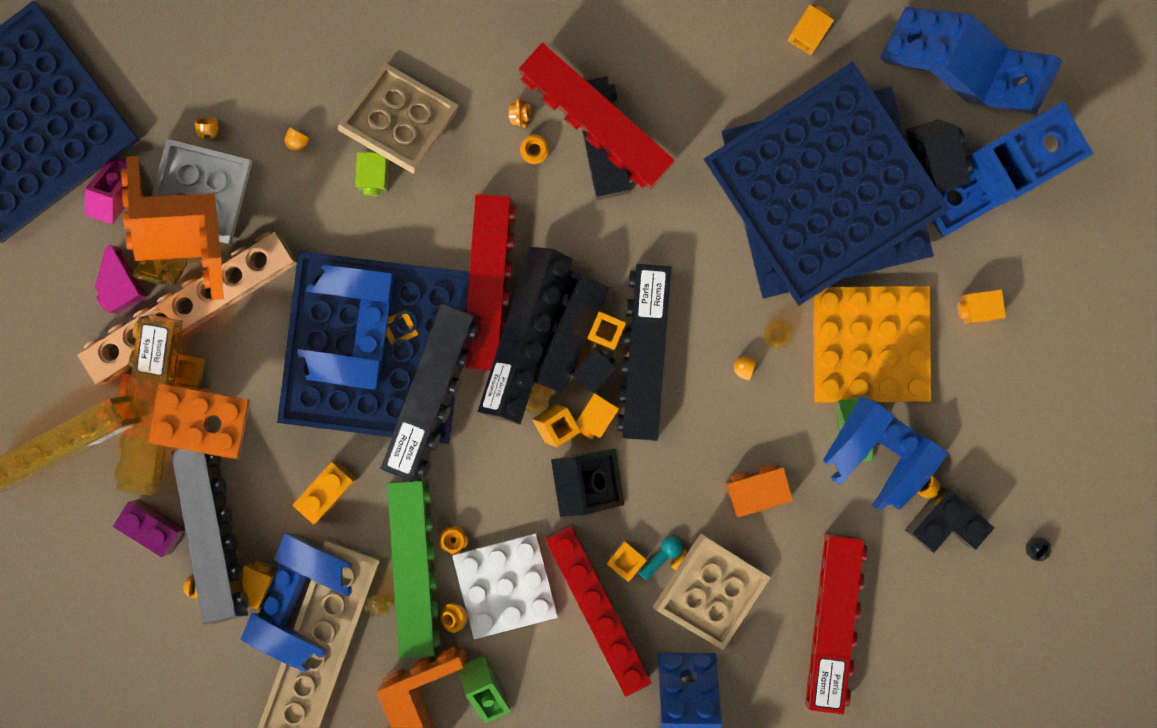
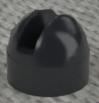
[1025,537,1051,561]

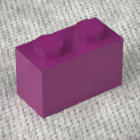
[112,499,185,558]

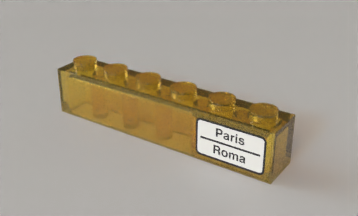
[114,314,183,496]
[0,395,143,492]

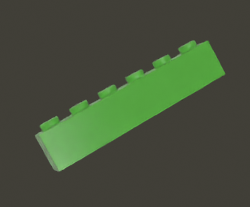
[387,479,441,658]

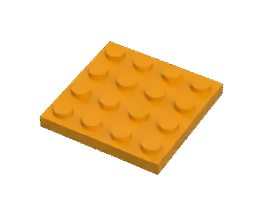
[813,286,931,403]

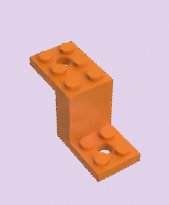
[121,156,224,300]
[112,373,250,459]
[376,646,468,728]

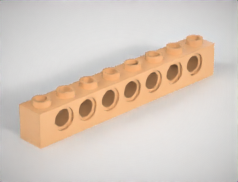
[77,231,297,385]

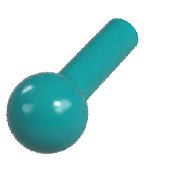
[638,535,684,581]

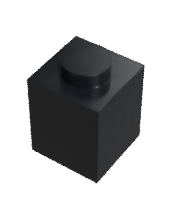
[572,349,616,394]

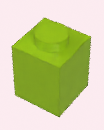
[355,152,390,196]

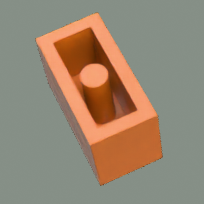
[725,463,793,518]

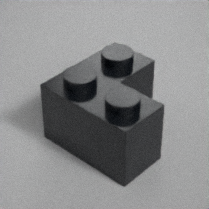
[906,119,972,193]
[905,487,995,553]

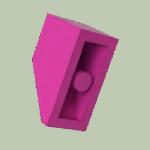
[85,158,128,224]
[95,245,148,314]

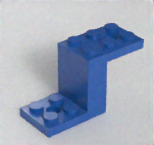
[880,7,1063,115]
[932,101,1094,237]
[658,653,722,728]

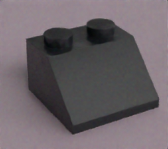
[551,448,624,517]

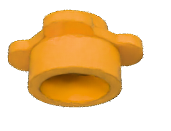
[509,97,532,128]

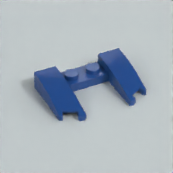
[297,265,395,390]
[823,396,948,510]
[240,533,352,672]

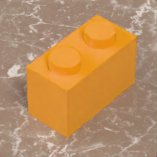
[292,460,358,525]

